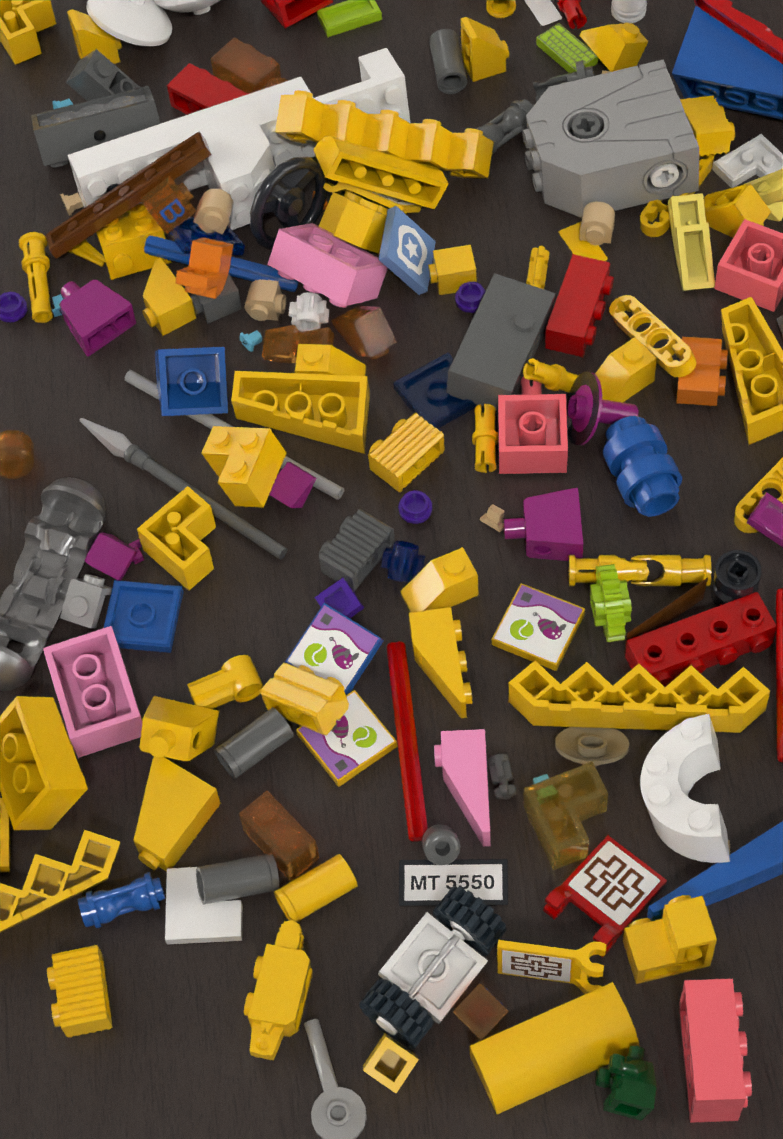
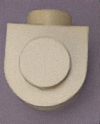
[193,189,234,234]
[580,202,615,245]
[244,279,286,321]

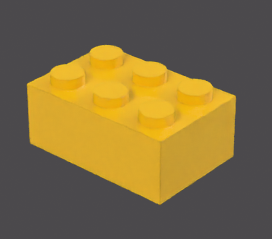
[0,696,88,830]

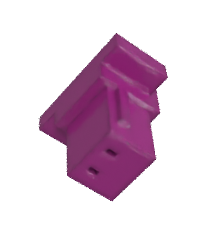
[128,539,144,565]

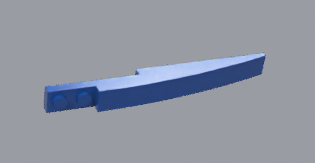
[647,821,783,921]

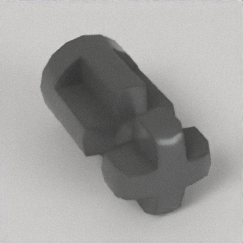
[488,754,516,800]

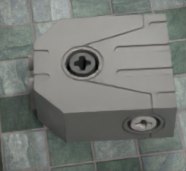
[522,59,699,218]

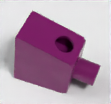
[59,280,137,357]
[504,488,583,561]

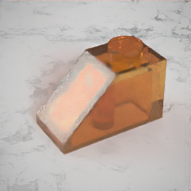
[331,305,397,360]

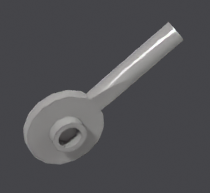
[304,1019,367,1139]

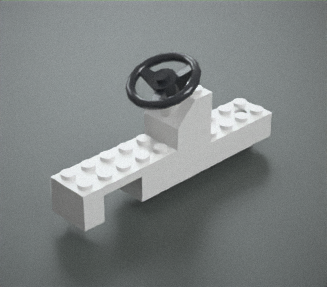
[68,48,410,250]

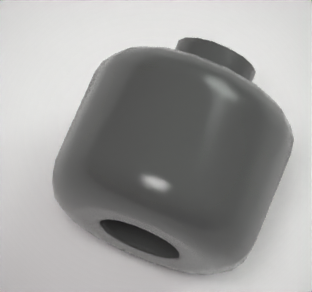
[422,824,461,865]

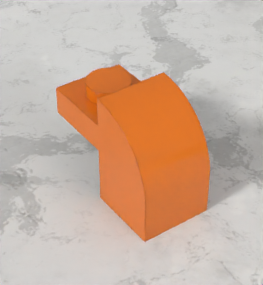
[175,237,233,299]

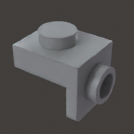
[60,574,112,628]

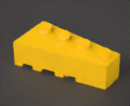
[721,297,783,445]
[231,371,370,454]

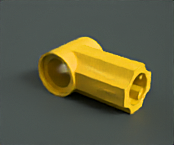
[187,655,264,709]

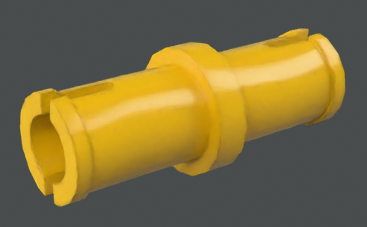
[523,358,579,393]
[472,404,499,473]

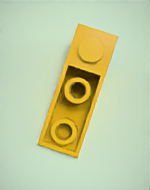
[409,607,472,718]

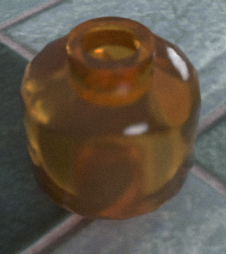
[0,430,34,479]

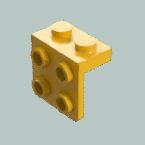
[96,203,171,280]

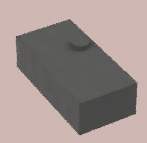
[446,273,555,411]

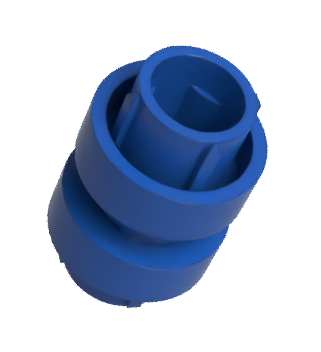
[603,416,682,517]

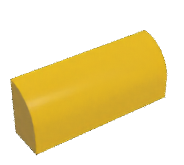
[313,136,449,209]
[470,982,640,1114]

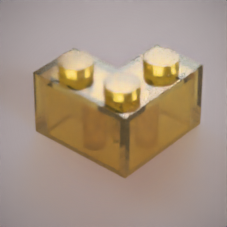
[523,761,608,870]

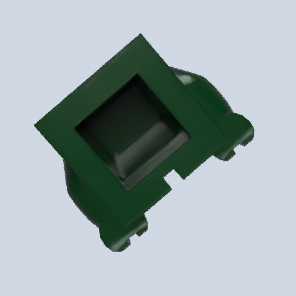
[595,1046,657,1121]

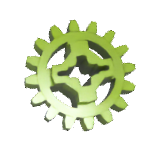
[590,564,632,642]

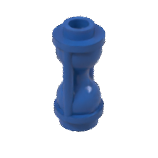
[78,872,165,929]

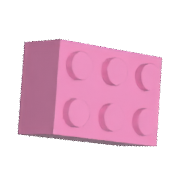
[267,223,388,308]
[43,626,143,758]

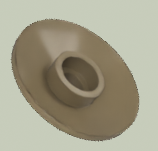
[555,727,629,767]

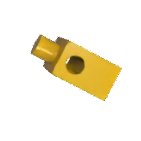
[139,696,219,761]

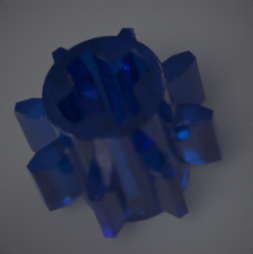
[381,541,426,582]

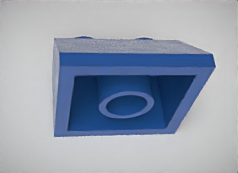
[155,347,228,416]

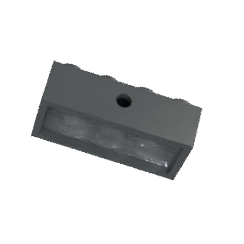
[31,86,160,167]

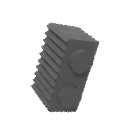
[319,509,395,591]

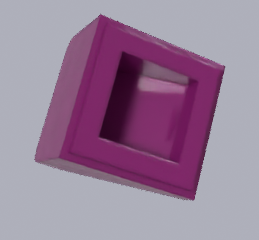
[269,462,317,508]
[84,532,137,581]

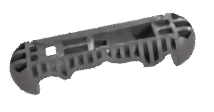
[0,477,106,691]

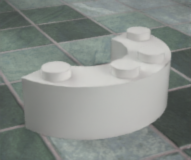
[640,714,730,863]

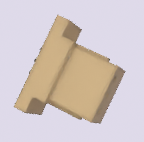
[60,193,83,216]
[480,504,505,532]

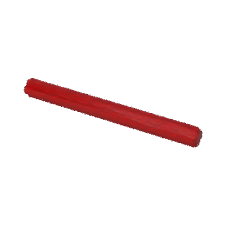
[386,641,428,842]

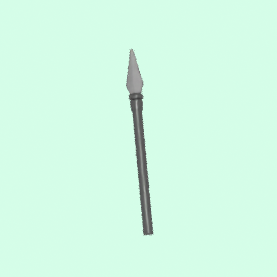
[80,418,288,560]

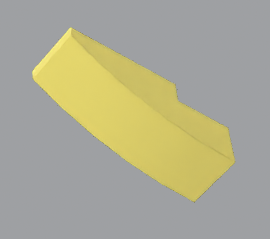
[668,193,715,291]

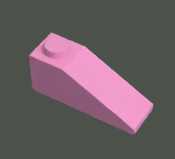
[434,729,491,847]

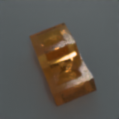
[262,325,334,363]

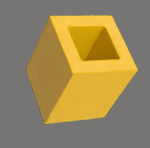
[428,245,477,295]
[363,1033,419,1093]

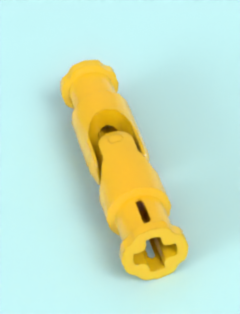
[569,555,711,586]

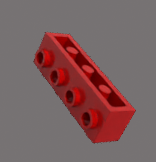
[625,592,777,687]

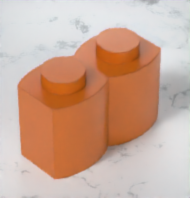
[677,336,728,406]

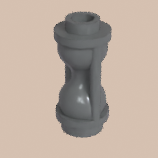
[476,99,533,155]

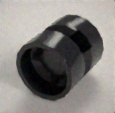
[711,550,762,607]

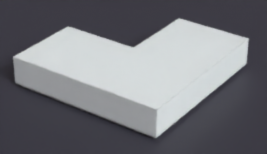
[712,134,783,188]
[165,867,243,944]

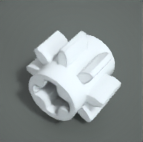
[288,292,329,333]

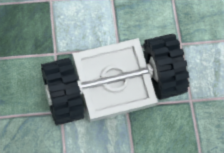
[359,886,507,1050]

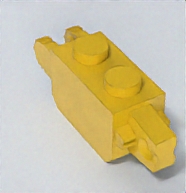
[244,919,313,1060]

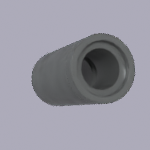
[429,29,467,94]
[214,707,294,779]
[196,853,279,905]

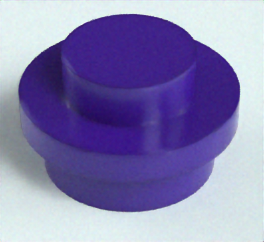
[455,282,486,313]
[0,292,28,322]
[398,490,432,524]

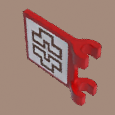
[543,835,667,958]

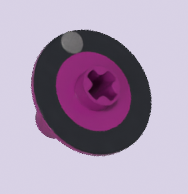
[566,371,638,446]

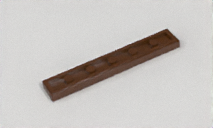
[45,131,212,259]

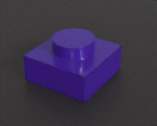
[314,578,364,618]

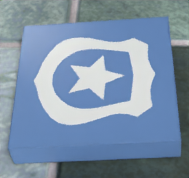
[378,206,436,295]

